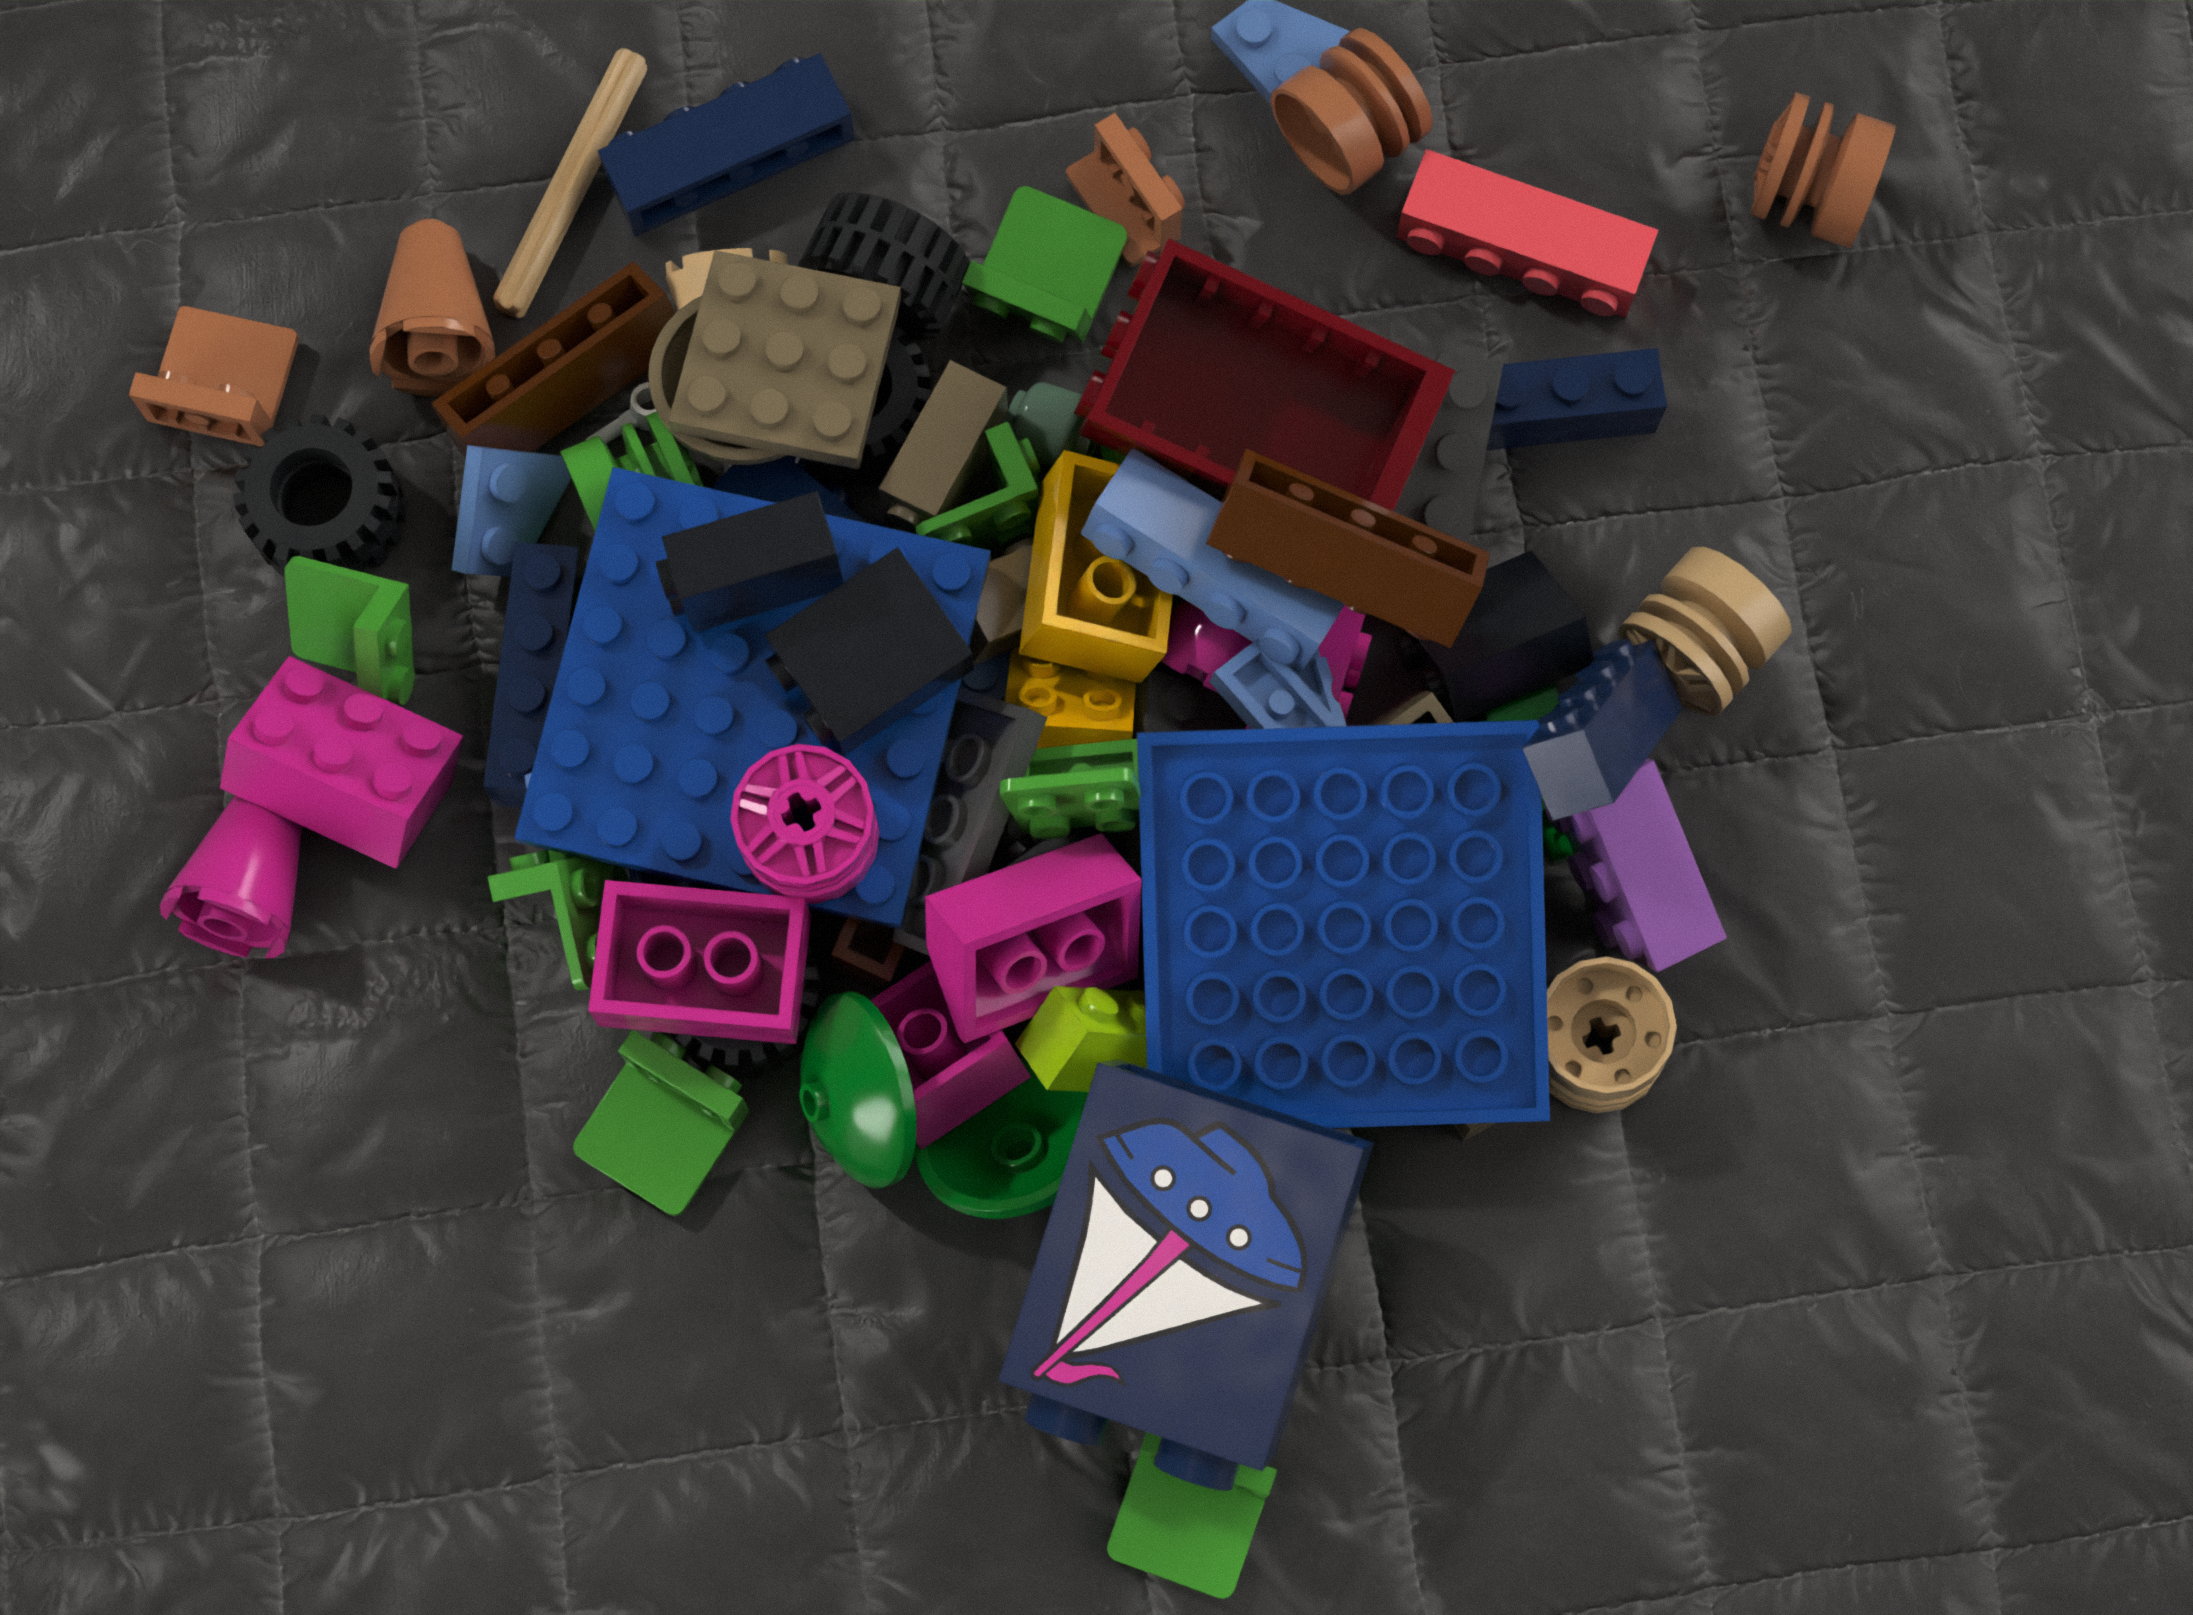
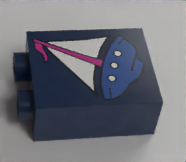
[998,1059,1374,1491]

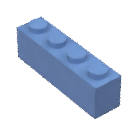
[1080,448,1344,672]

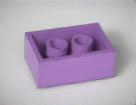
[1543,758,1727,973]

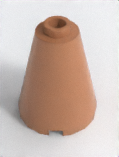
[369,219,496,397]

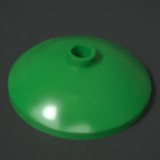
[800,991,917,1189]
[914,1049,1089,1219]

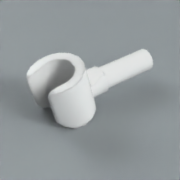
[586,382,656,444]

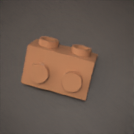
[1066,113,1185,267]

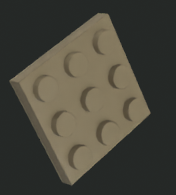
[668,250,901,469]

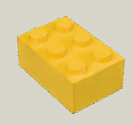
[1019,450,1173,683]

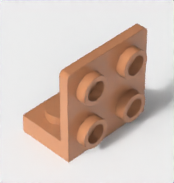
[129,306,299,447]

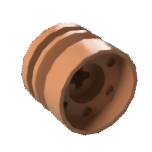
[1270,28,1433,195]
[1750,92,1896,249]

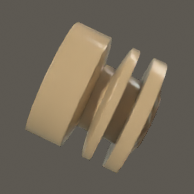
[1618,547,1792,716]
[1547,956,1677,1114]

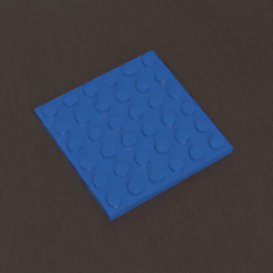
[514,467,991,930]
[1137,720,1550,1128]

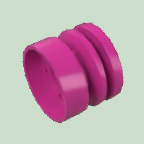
[730,744,880,904]

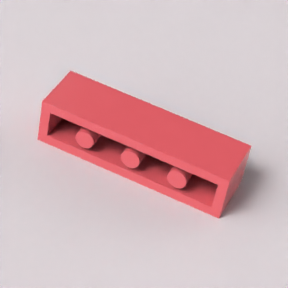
[1396,149,1659,318]

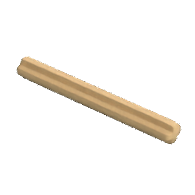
[493,48,647,318]

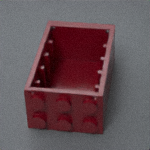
[1074,238,1456,511]

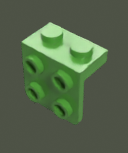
[962,186,1128,343]
[915,422,1041,551]
[284,556,415,705]
[1000,739,1141,839]
[487,850,629,991]
[573,1030,750,1216]
[1107,1432,1277,1599]

